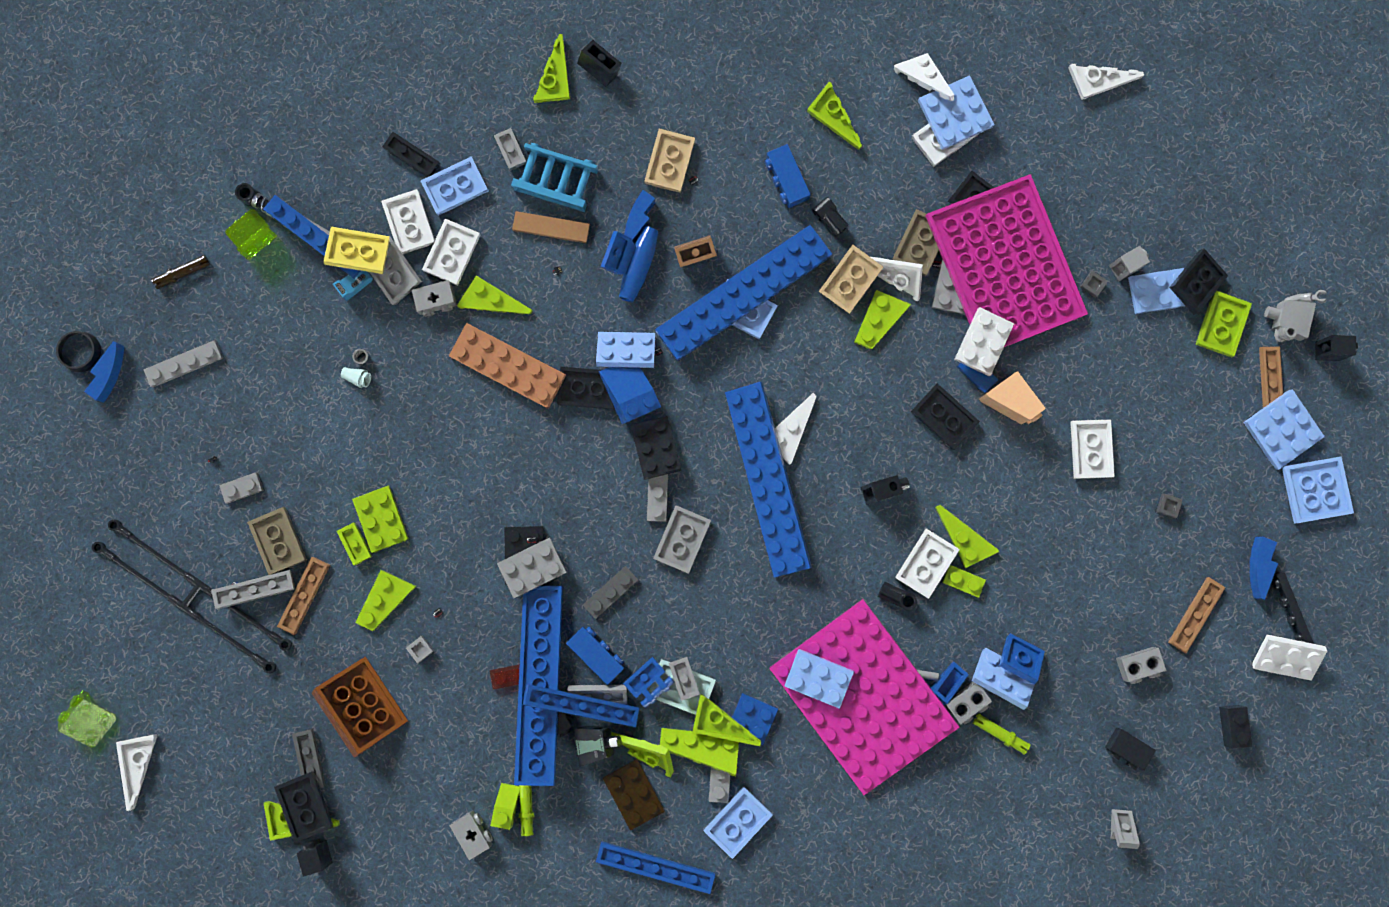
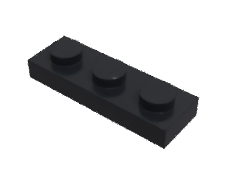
[382,132,440,177]

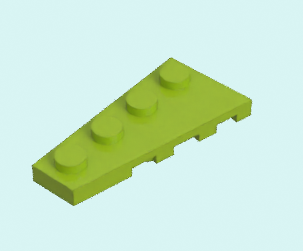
[660,728,739,777]

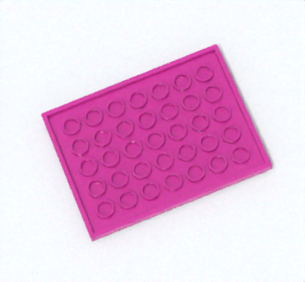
[925,174,1088,347]
[769,599,959,795]

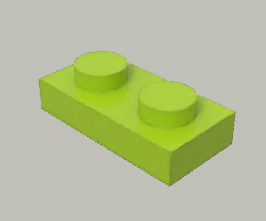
[337,522,373,566]
[942,565,986,598]

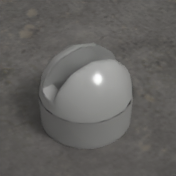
[352,349,368,364]

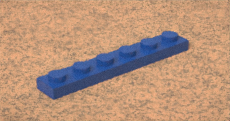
[263,195,361,279]
[523,684,639,727]
[596,841,715,894]

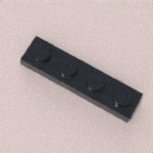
[1272,572,1314,644]

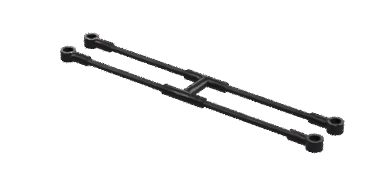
[91,519,292,673]

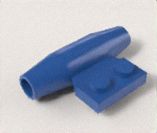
[601,226,658,303]

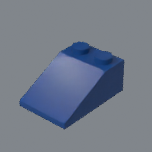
[599,367,661,424]

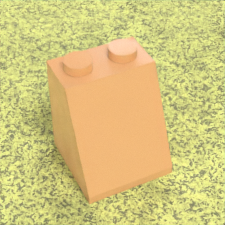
[979,371,1046,424]

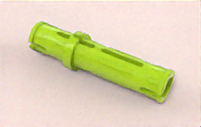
[972,713,1030,755]
[519,785,534,836]

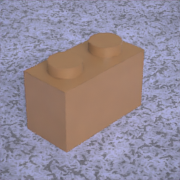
[674,235,717,267]

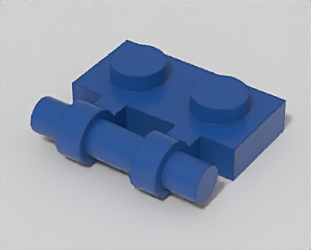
[623,657,675,708]

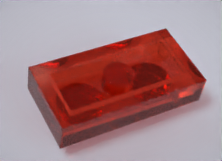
[489,664,520,690]

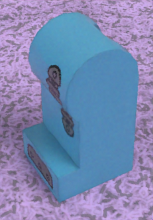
[333,271,373,301]

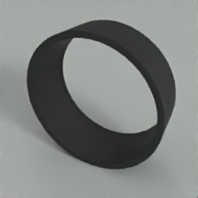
[56,331,101,372]

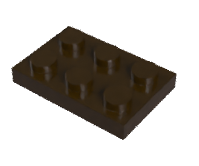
[603,758,665,831]

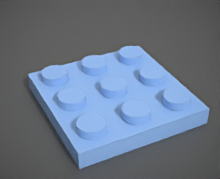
[918,75,994,150]
[1243,390,1324,470]
[1282,457,1354,524]

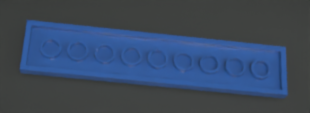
[655,225,832,361]
[725,382,812,577]
[514,586,563,786]

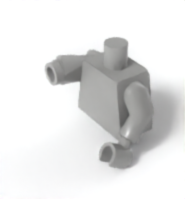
[1264,290,1327,342]

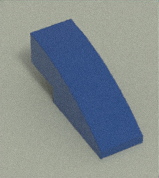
[624,190,656,243]
[84,341,124,403]
[1250,536,1278,600]
[930,662,969,705]

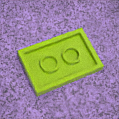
[1195,291,1252,357]
[352,486,409,553]

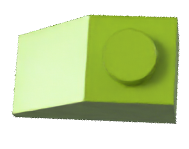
[490,783,520,830]

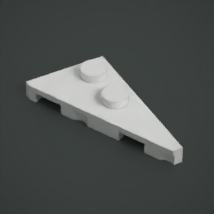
[894,53,954,101]
[1068,64,1144,100]
[871,257,923,301]
[775,393,816,465]
[116,734,157,811]

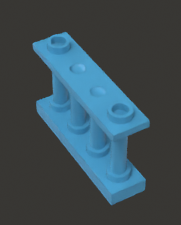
[511,143,598,212]

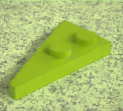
[533,34,570,103]
[807,82,862,150]
[457,276,532,314]
[935,505,999,568]
[693,694,761,746]
[611,732,674,777]
[264,801,340,841]

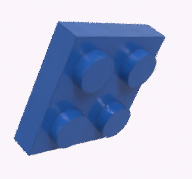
[999,633,1045,684]
[732,693,778,745]

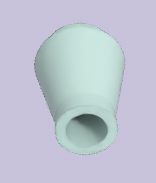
[341,367,371,388]

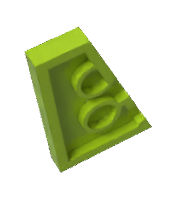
[854,290,911,350]
[355,570,416,631]

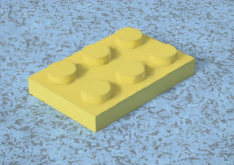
[324,227,390,274]

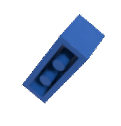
[764,144,810,208]
[566,626,625,685]

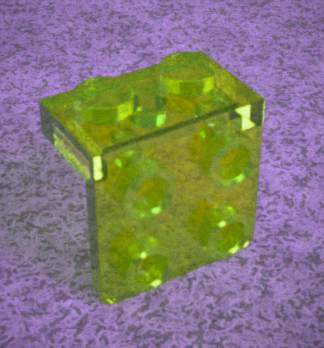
[225,209,277,260]
[57,690,116,748]

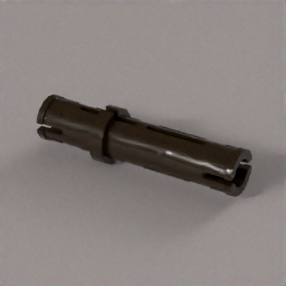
[151,254,210,289]

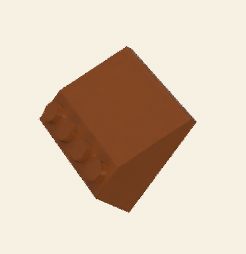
[312,657,408,758]

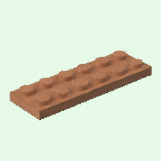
[449,323,566,409]

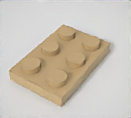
[644,129,695,193]
[819,245,884,314]

